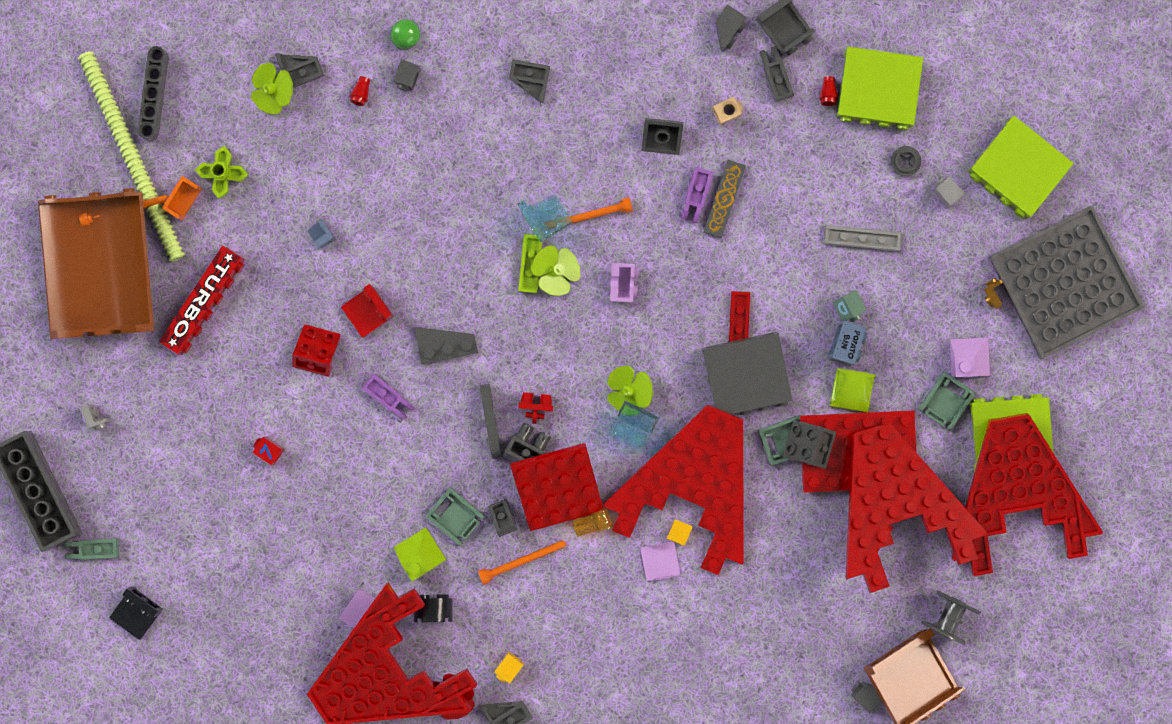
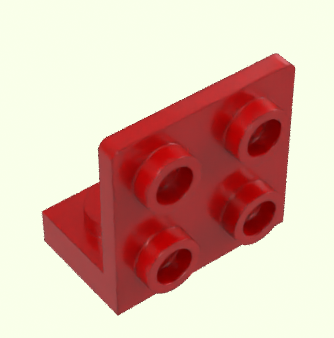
[341,284,394,338]
[292,324,341,377]

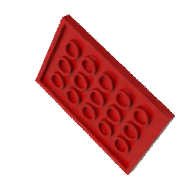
[799,410,917,493]

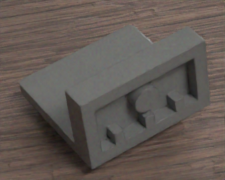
[783,420,836,469]

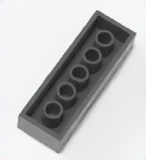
[0,431,82,552]

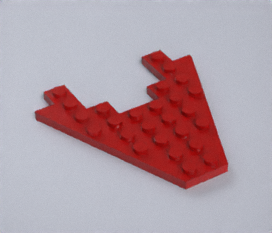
[603,404,744,575]
[952,413,1103,576]
[845,423,988,593]
[307,582,477,724]

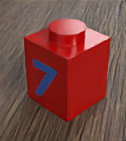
[252,436,285,466]

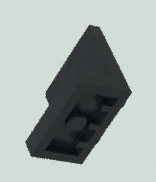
[109,586,163,640]

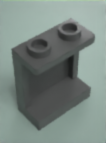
[756,0,815,56]

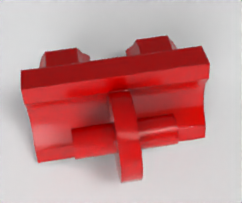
[518,392,554,424]

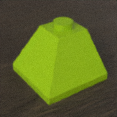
[393,527,446,581]

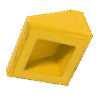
[667,519,693,546]

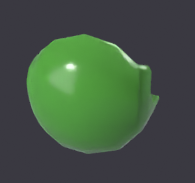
[390,19,420,50]

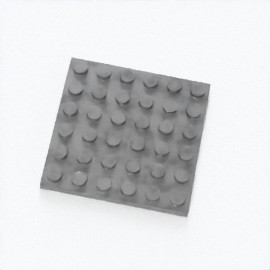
[989,205,1145,359]

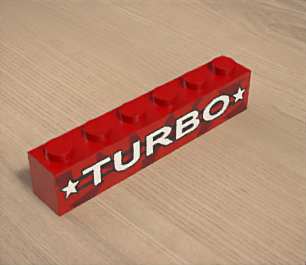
[159,245,245,355]

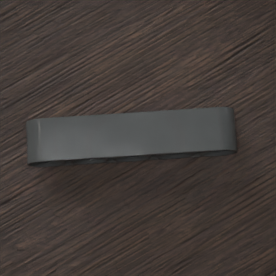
[138,46,169,141]

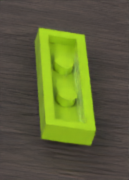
[518,234,543,293]

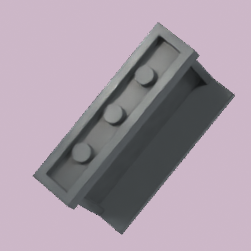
[701,332,793,415]

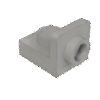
[80,404,111,431]

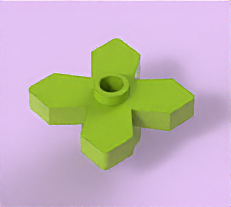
[195,146,249,199]

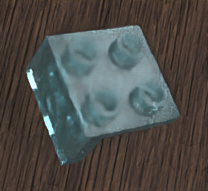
[517,194,573,242]

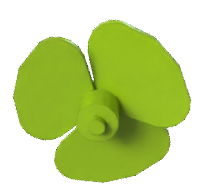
[251,63,293,114]
[531,245,581,296]
[607,365,653,415]

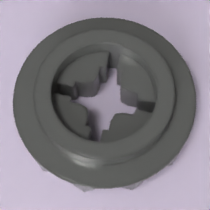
[891,146,921,177]

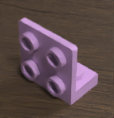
[339,588,375,628]

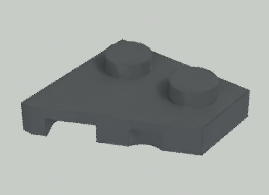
[275,53,325,88]
[509,59,550,103]
[480,701,533,724]

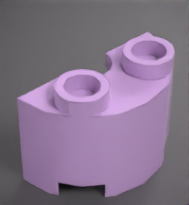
[610,263,638,302]

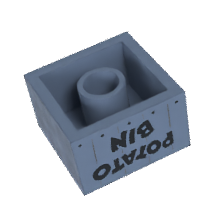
[828,321,867,366]

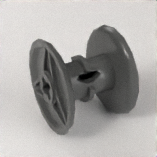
[921,590,981,645]

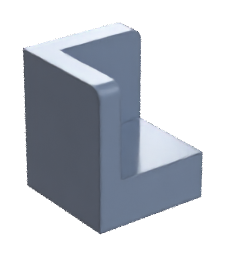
[308,219,336,250]

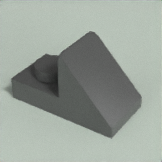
[488,499,517,537]

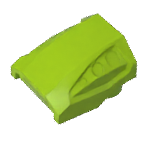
[830,368,876,412]

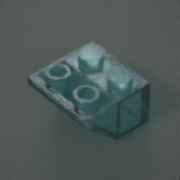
[608,401,660,452]

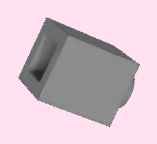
[932,176,965,208]

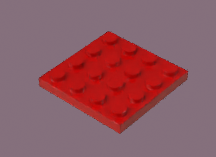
[510,443,604,531]

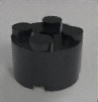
[414,594,453,623]

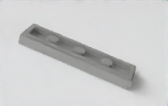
[823,225,902,252]

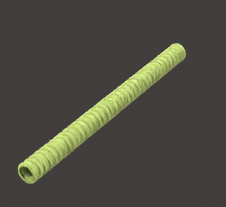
[78,51,185,262]

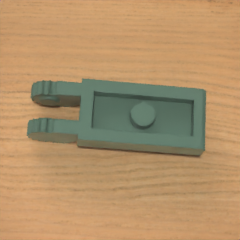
[64,538,119,560]

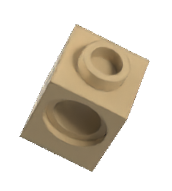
[712,97,743,126]

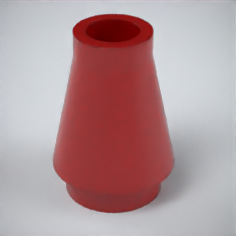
[349,76,371,106]
[819,76,838,106]

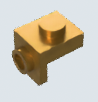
[984,278,1003,309]

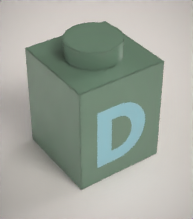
[832,290,867,322]

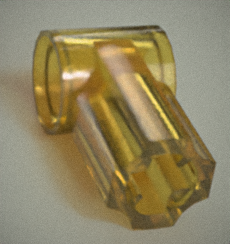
[572,508,613,537]

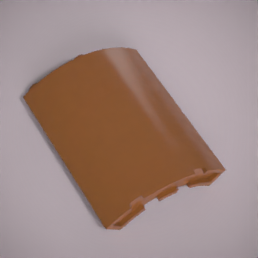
[38,188,154,339]

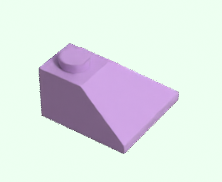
[950,338,990,377]

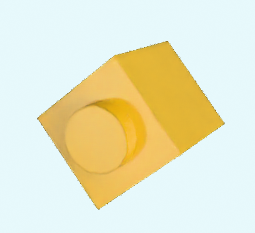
[494,652,524,684]

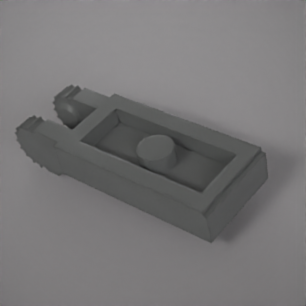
[760,46,794,102]

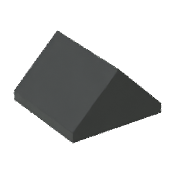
[641,118,684,155]

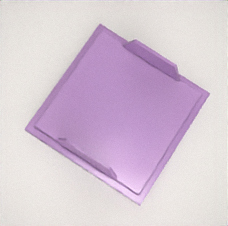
[640,541,680,581]

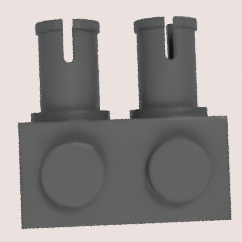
[502,423,551,462]

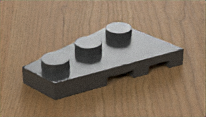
[414,327,478,364]

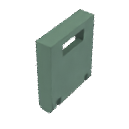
[917,371,976,431]
[758,415,802,466]
[425,487,485,546]

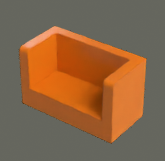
[162,176,203,221]

